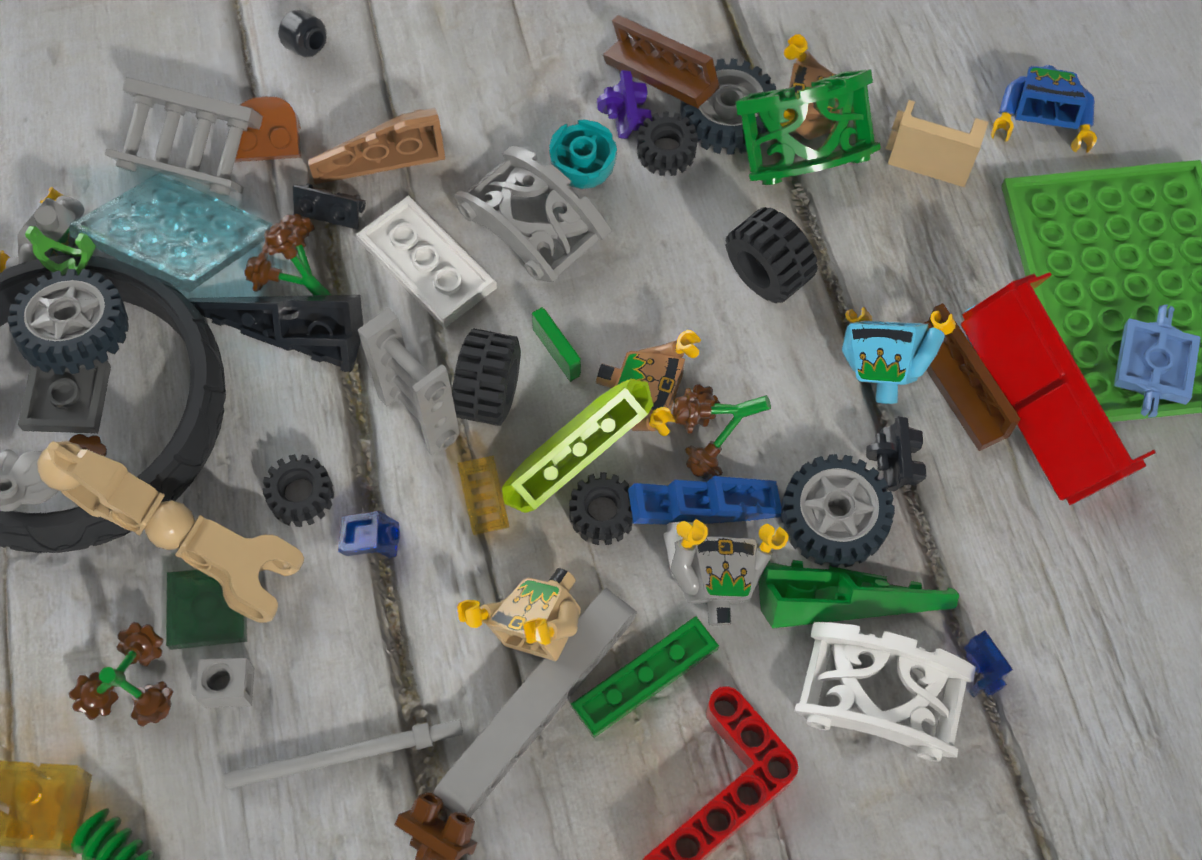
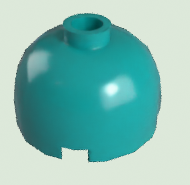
[549,119,617,189]

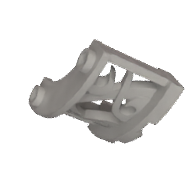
[454,146,612,283]

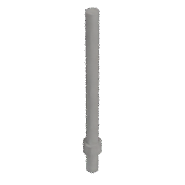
[224,719,463,789]

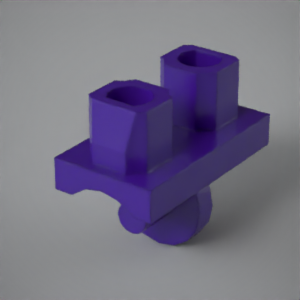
[596,70,652,139]

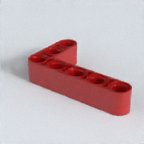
[642,686,798,860]

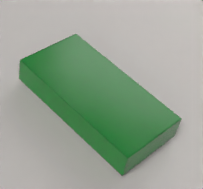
[532,307,581,382]

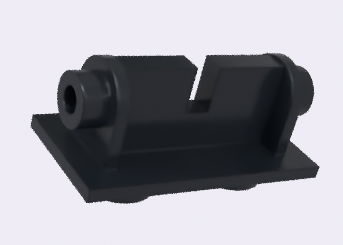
[293,183,366,230]

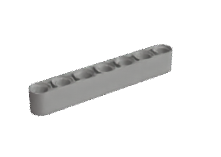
[433,588,637,817]

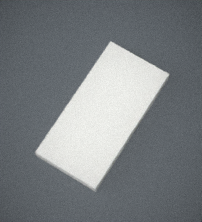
[356,195,497,329]

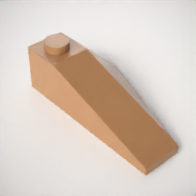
[308,108,446,185]

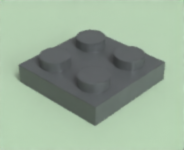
[18,359,111,434]

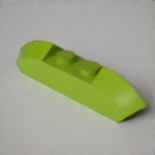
[502,379,653,513]

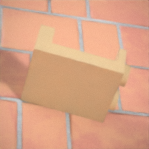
[886,100,988,187]

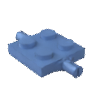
[1114,305,1201,417]

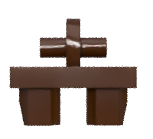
[395,792,478,860]

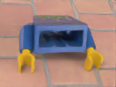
[991,65,1097,153]

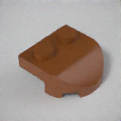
[235,96,301,162]

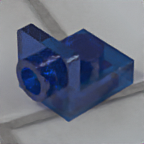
[338,511,401,558]
[964,630,1013,698]

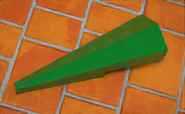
[758,560,960,628]

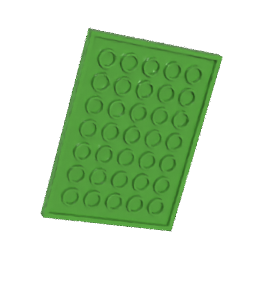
[1001,160,1202,422]

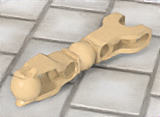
[37,441,304,623]

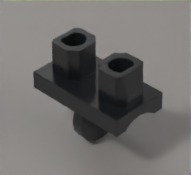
[866,416,927,492]

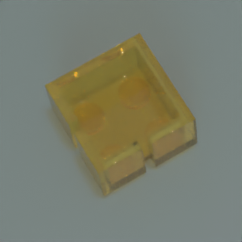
[0,761,92,857]

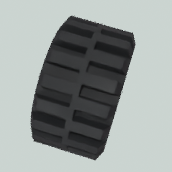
[725,207,818,303]
[452,328,521,426]

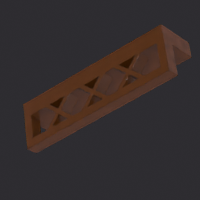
[603,15,720,108]
[922,303,1020,451]

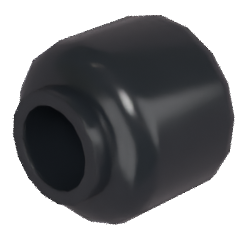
[278,10,327,57]

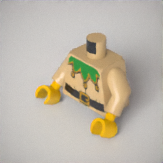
[457,568,581,661]

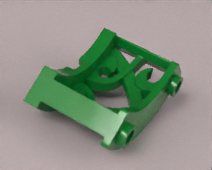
[735,69,881,185]

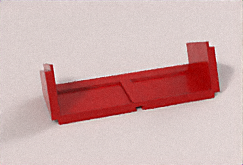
[961,272,1156,505]

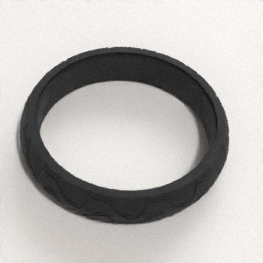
[0,255,226,553]

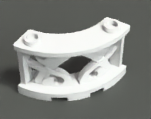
[794,622,976,762]

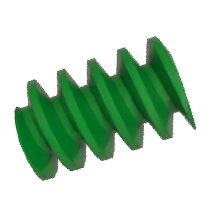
[71,808,155,860]

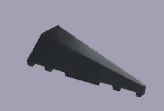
[188,294,363,372]

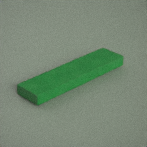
[571,616,719,738]

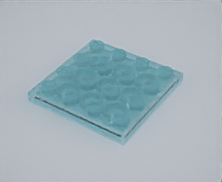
[70,172,273,293]

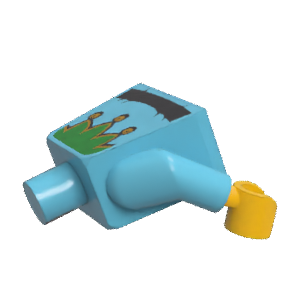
[842,307,956,404]

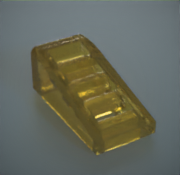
[457,455,510,536]

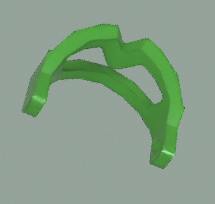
[25,226,96,276]

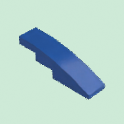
[628,476,782,525]

